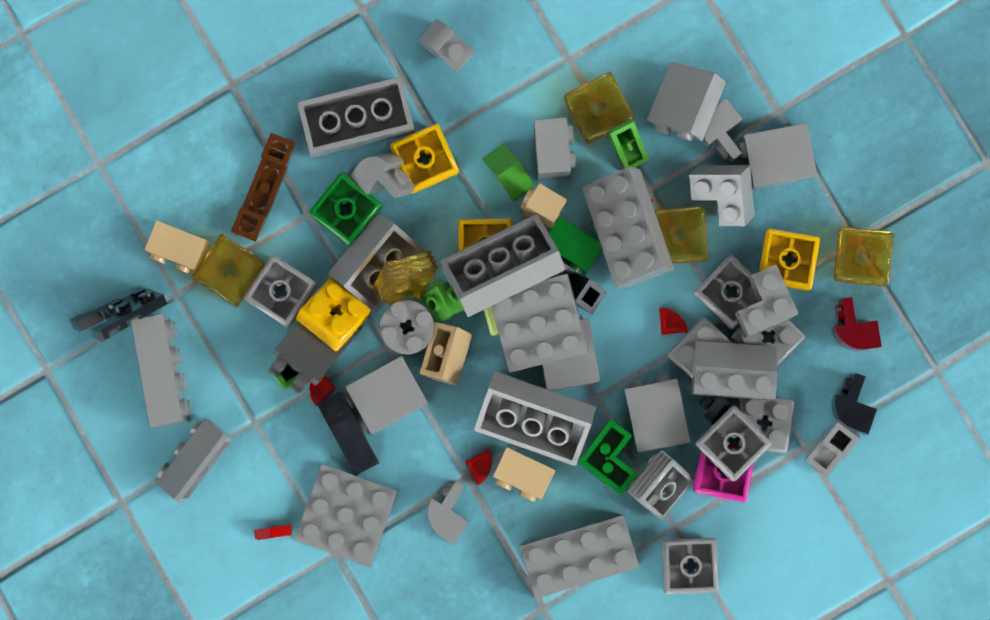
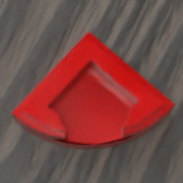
[659,308,688,335]
[309,376,336,406]
[465,449,492,485]
[254,525,292,540]

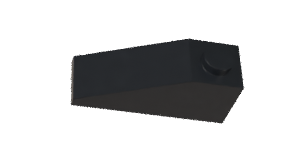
[317,391,379,476]

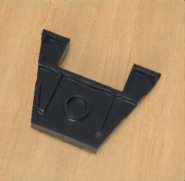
[69,287,167,342]

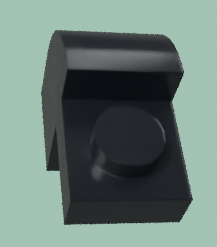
[548,262,607,314]
[831,373,877,435]

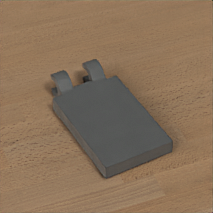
[268,312,364,394]

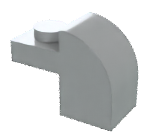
[418,19,475,73]
[703,98,742,163]
[350,153,416,198]
[805,419,860,476]
[428,482,469,544]

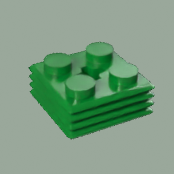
[309,172,383,247]

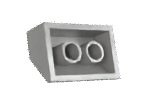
[327,212,425,313]
[691,341,777,401]
[156,418,234,503]

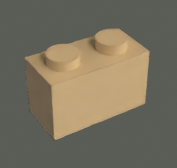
[520,183,567,233]
[145,220,209,274]
[420,322,472,386]
[493,448,556,502]

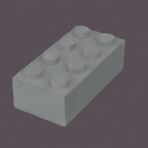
[297,76,415,158]
[582,167,674,289]
[440,214,565,317]
[131,314,192,429]
[474,371,597,466]
[520,515,639,599]

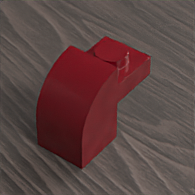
[831,297,882,351]

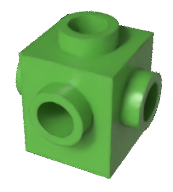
[421,280,464,323]

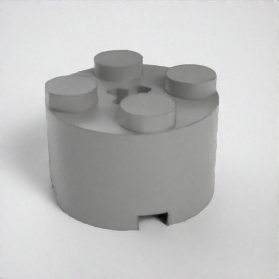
[380,300,434,356]

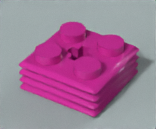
[693,444,754,502]

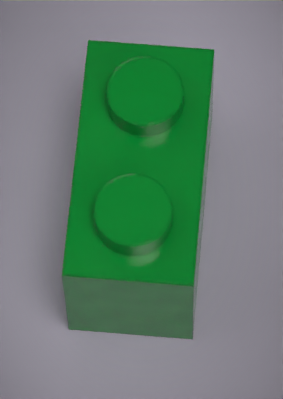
[549,216,602,274]

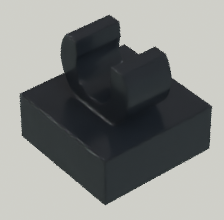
[699,396,732,425]

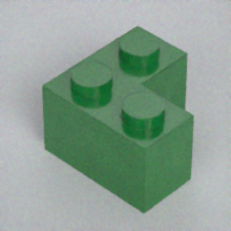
[577,419,638,495]

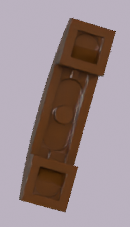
[231,133,296,242]

